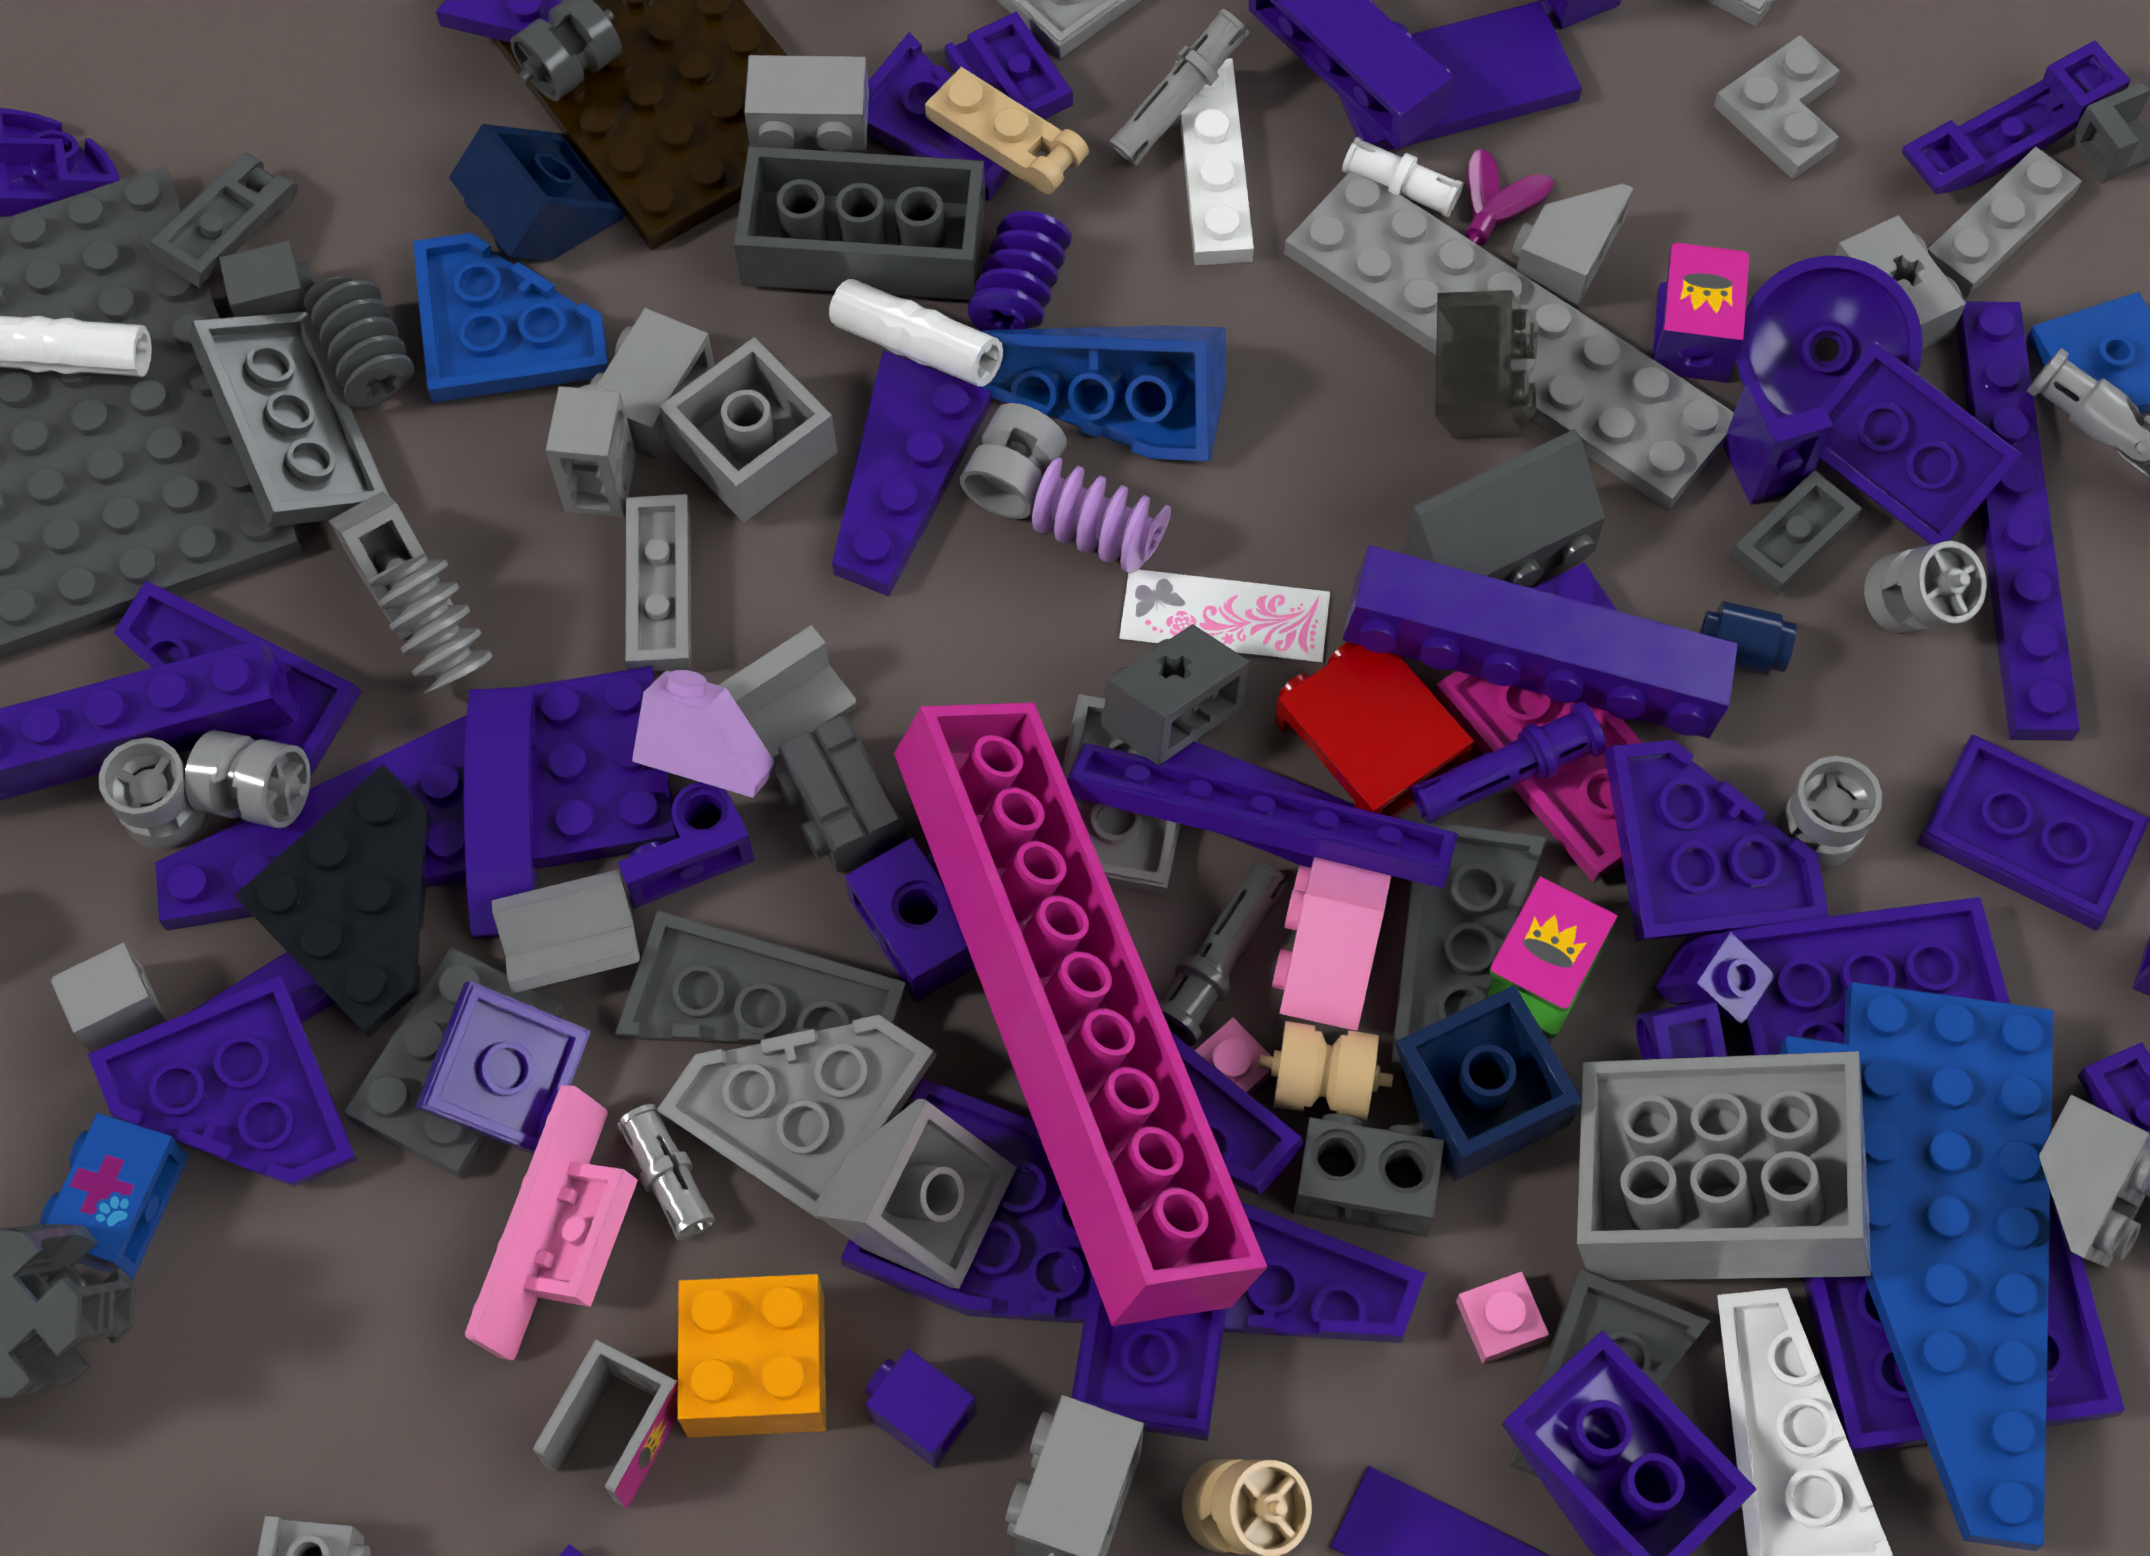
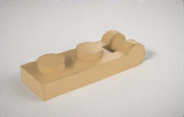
[925,67,1089,195]

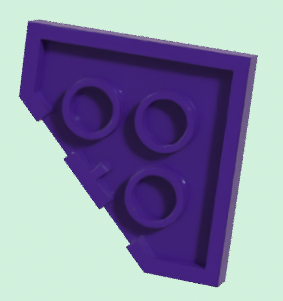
[1604,740,1829,942]
[88,975,358,1187]

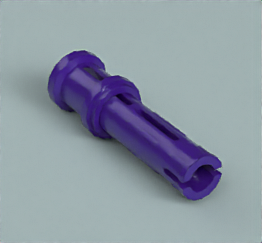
[1410,701,1607,824]

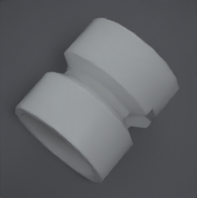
[960,403,1067,519]
[99,737,206,850]
[1779,756,1883,868]

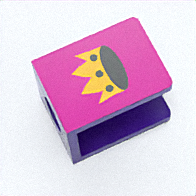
[1652,243,1749,383]

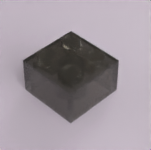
[1435,290,1538,439]

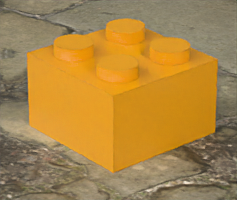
[678,1274,826,1438]

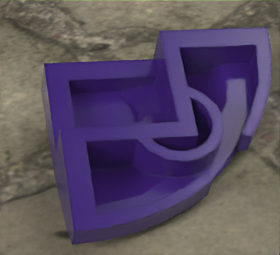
[0,108,120,217]

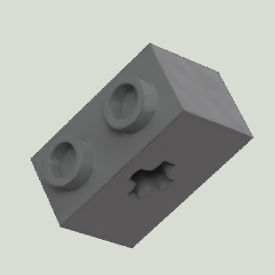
[1102,624,1250,766]

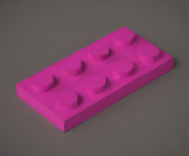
[1434,671,1643,884]

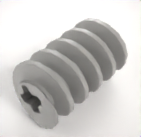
[367,552,493,694]

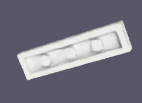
[1176,58,1254,265]

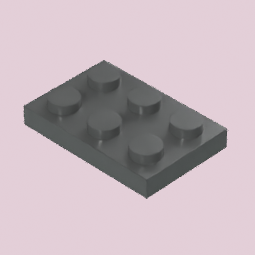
[343,947,566,1180]

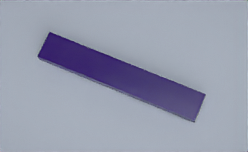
[1067,743,1458,889]

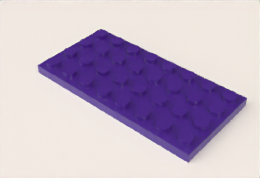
[1724,897,2125,1454]

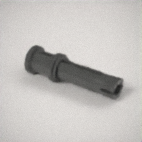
[1158,862,1289,1046]

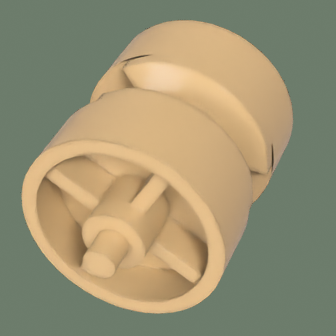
[1259,1021,1393,1121]
[1182,1459,1312,1556]

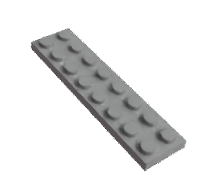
[1284,171,1734,511]

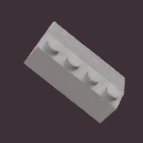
[1577,1051,1871,1281]

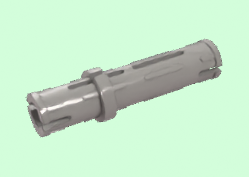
[1108,9,1250,166]

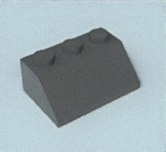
[1403,429,1605,587]

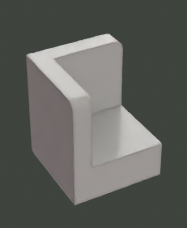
[51,942,166,1052]

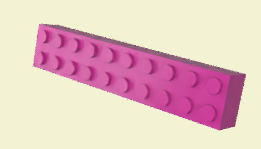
[894,702,1268,1326]

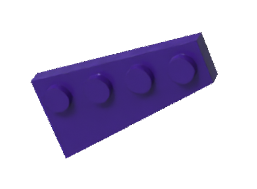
[832,350,992,597]
[113,580,362,778]

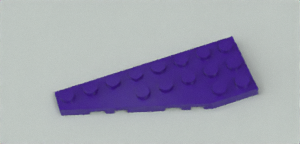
[841,1078,1427,1343]

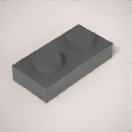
[1731,470,1862,596]

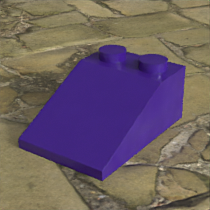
[1501,1330,1757,1556]

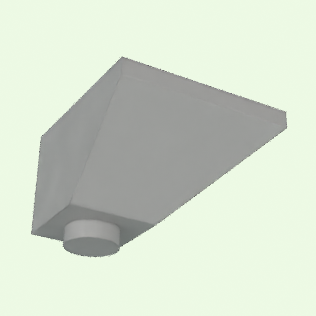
[816,1099,1017,1289]

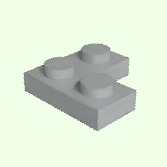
[1714,35,1840,180]

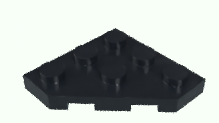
[234,764,431,1038]

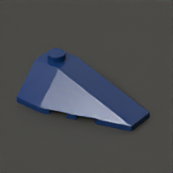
[979,325,1226,461]

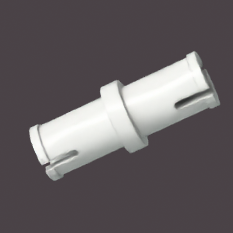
[1342,136,1463,217]

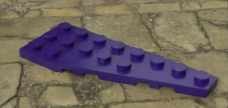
[155,666,677,931]

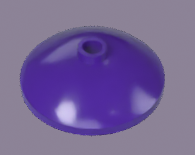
[1737,255,1923,419]

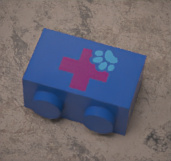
[40,1113,189,1280]

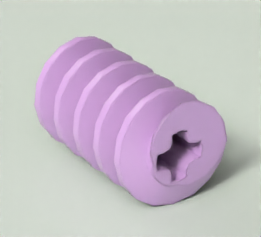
[1032,457,1171,574]

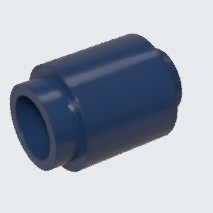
[1700,601,1796,675]

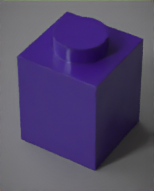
[865,1348,977,1469]

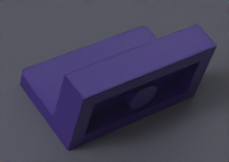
[1723,381,1833,505]

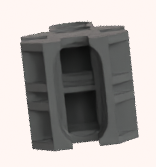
[0,1223,136,1401]

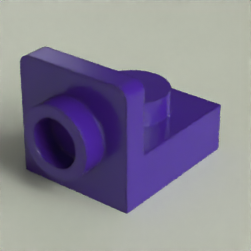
[1653,932,1773,1023]

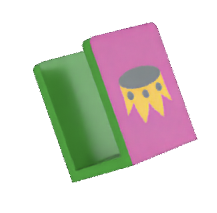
[1486,876,1618,1038]

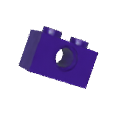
[845,837,975,1003]

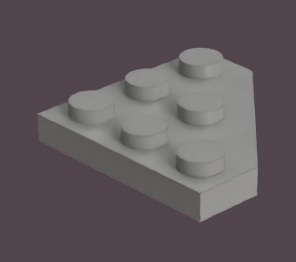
[657,1015,937,1223]

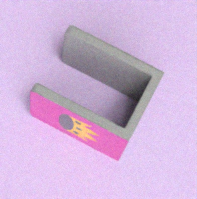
[533,1339,678,1509]

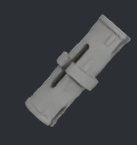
[617,1104,716,1241]

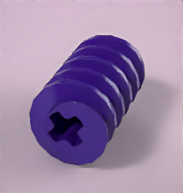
[968,210,1072,330]

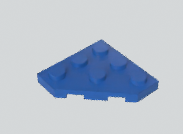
[413,233,609,403]

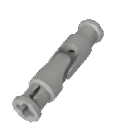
[2026,348,2150,480]

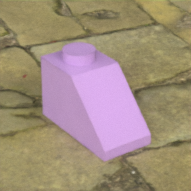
[632,670,776,798]

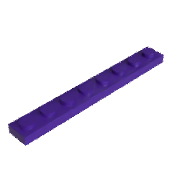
[1956,301,2080,741]

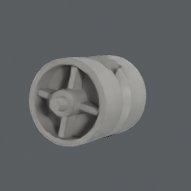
[1864,541,1987,633]
[184,730,311,828]

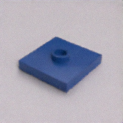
[2027,292,2150,433]

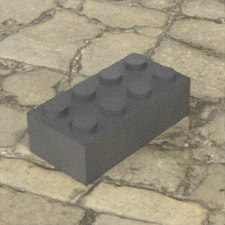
[734,146,986,300]

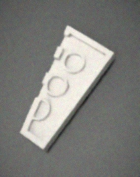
[1717,1288,1893,1556]

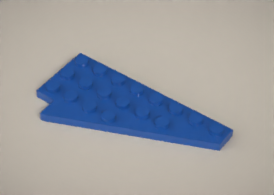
[1780,982,2053,1551]

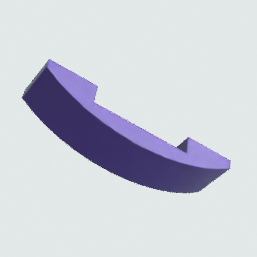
[1902,40,2131,194]
[464,686,538,939]

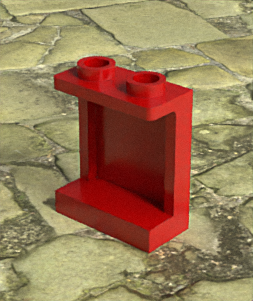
[1275,642,1474,817]

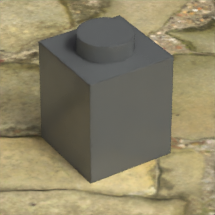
[219,240,316,317]

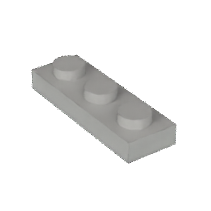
[1928,147,2082,297]
[625,494,691,671]

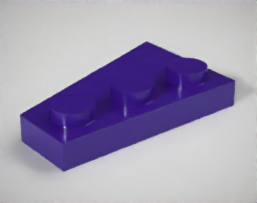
[867,32,1011,201]

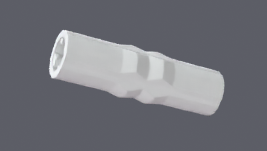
[829,279,1003,386]
[0,316,152,377]

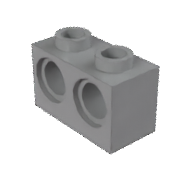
[545,385,637,518]

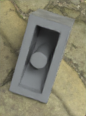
[1511,183,1634,309]
[328,491,453,640]

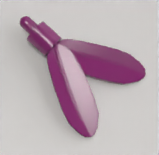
[1466,149,1554,245]

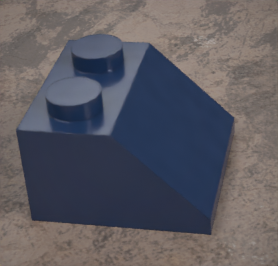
[449,124,625,260]
[1396,985,1582,1182]

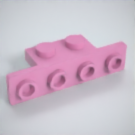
[465,1085,638,1360]

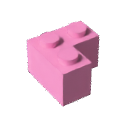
[1272,857,1391,1031]

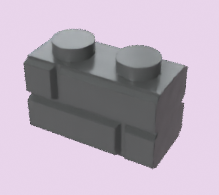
[774,715,906,873]

